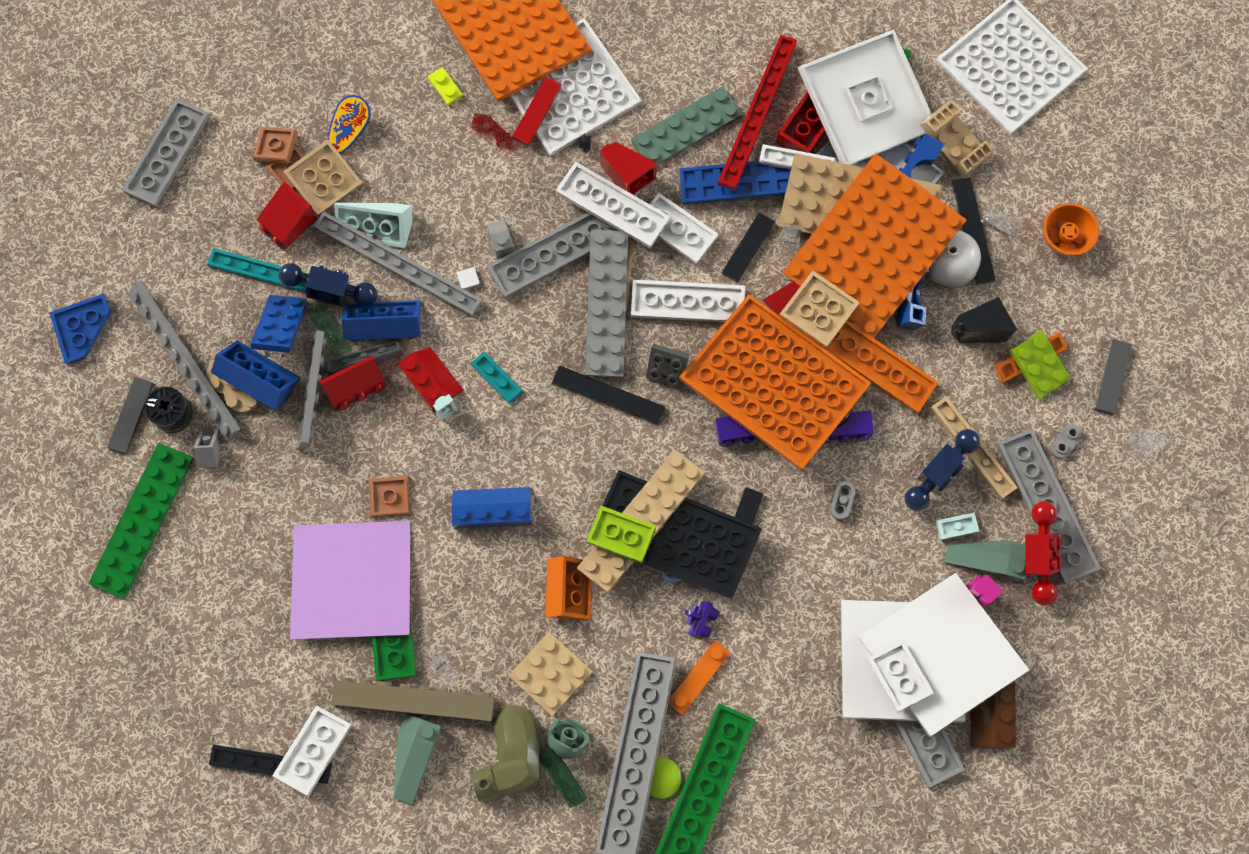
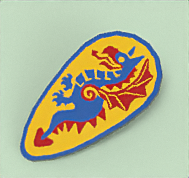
[328,95,371,154]

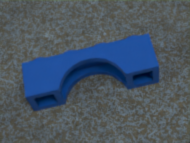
[899,133,944,178]
[897,268,930,331]

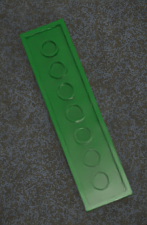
[88,443,194,599]
[655,703,756,854]

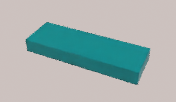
[470,352,523,404]

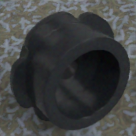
[579,134,591,152]

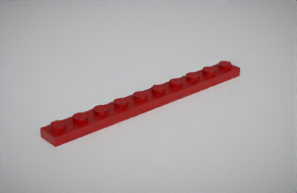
[718,35,797,191]

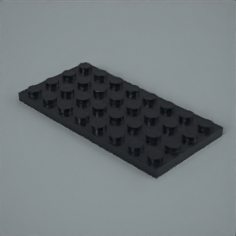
[587,470,762,601]

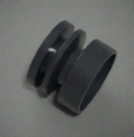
[144,387,193,433]

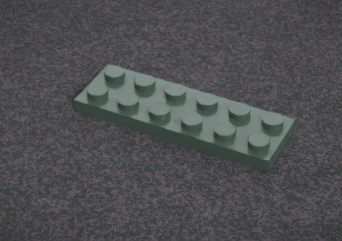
[631,86,743,166]

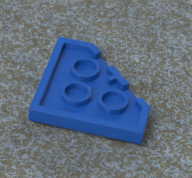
[49,293,111,365]

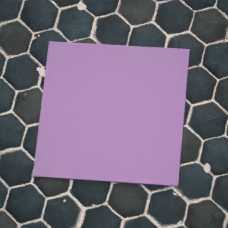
[290,521,411,640]

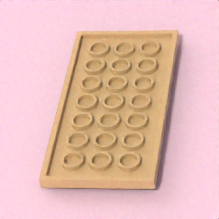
[778,153,942,234]

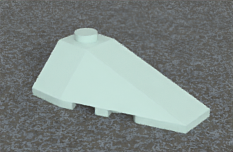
[334,203,412,248]

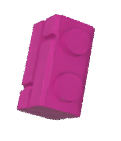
[966,575,1002,608]

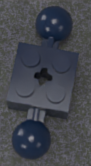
[278,263,377,307]
[904,429,980,511]

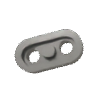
[1050,424,1082,459]
[830,481,855,520]

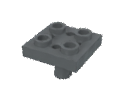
[646,343,690,389]

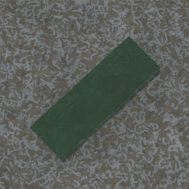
[308,302,352,358]
[540,748,587,808]

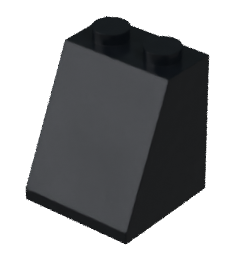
[951,297,1017,343]

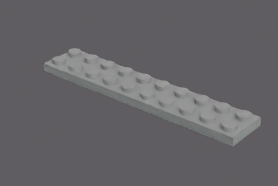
[595,652,677,854]

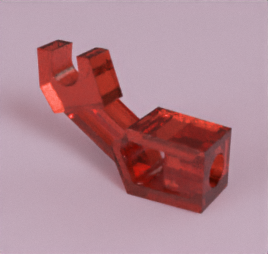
[471,113,512,149]

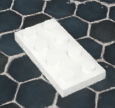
[650,193,718,264]
[273,705,352,797]

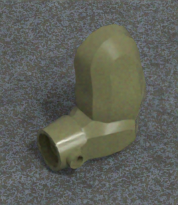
[472,705,541,802]

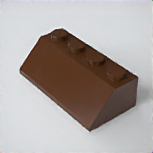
[970,681,1016,749]

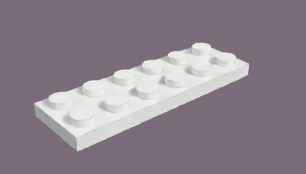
[556,161,670,248]
[631,280,745,323]

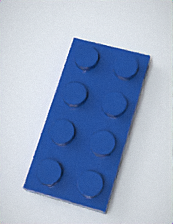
[251,295,307,353]

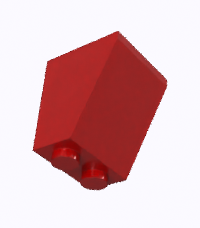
[600,142,657,195]
[256,182,317,249]

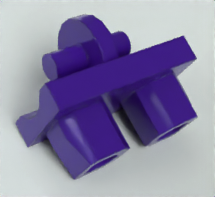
[684,601,719,638]

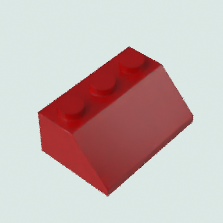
[397,347,464,413]
[320,356,387,411]

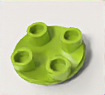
[650,757,682,799]

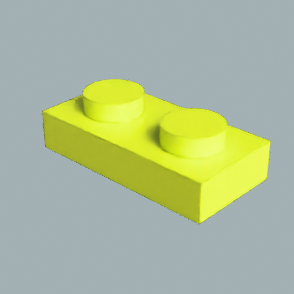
[427,67,463,106]

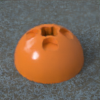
[1043,203,1099,257]

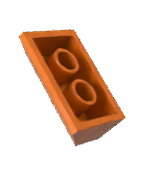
[545,556,591,620]

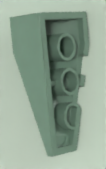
[944,541,1026,583]
[393,714,443,805]

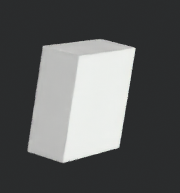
[456,267,480,290]

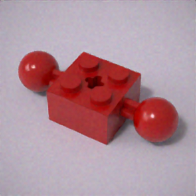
[1025,501,1062,606]

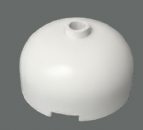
[928,230,981,288]

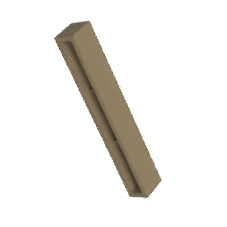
[331,677,496,723]

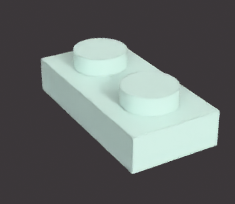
[433,394,457,421]
[936,513,979,541]

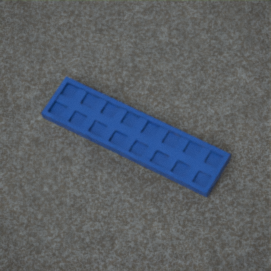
[679,154,826,205]

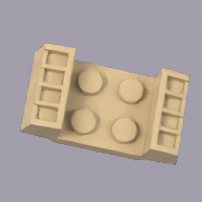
[920,101,993,178]

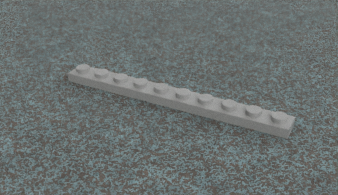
[313,211,482,317]
[128,281,241,441]

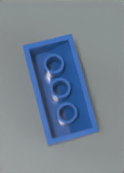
[342,300,421,342]
[211,340,301,410]
[452,487,532,529]

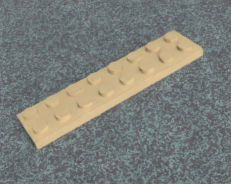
[577,449,705,593]

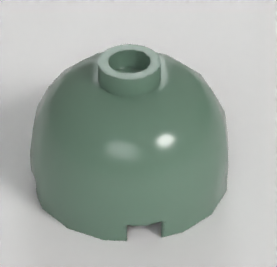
[547,718,589,759]

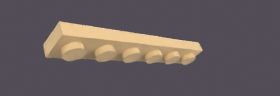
[930,396,1018,500]

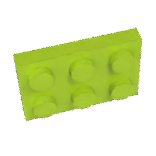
[1009,330,1071,399]
[586,506,656,563]

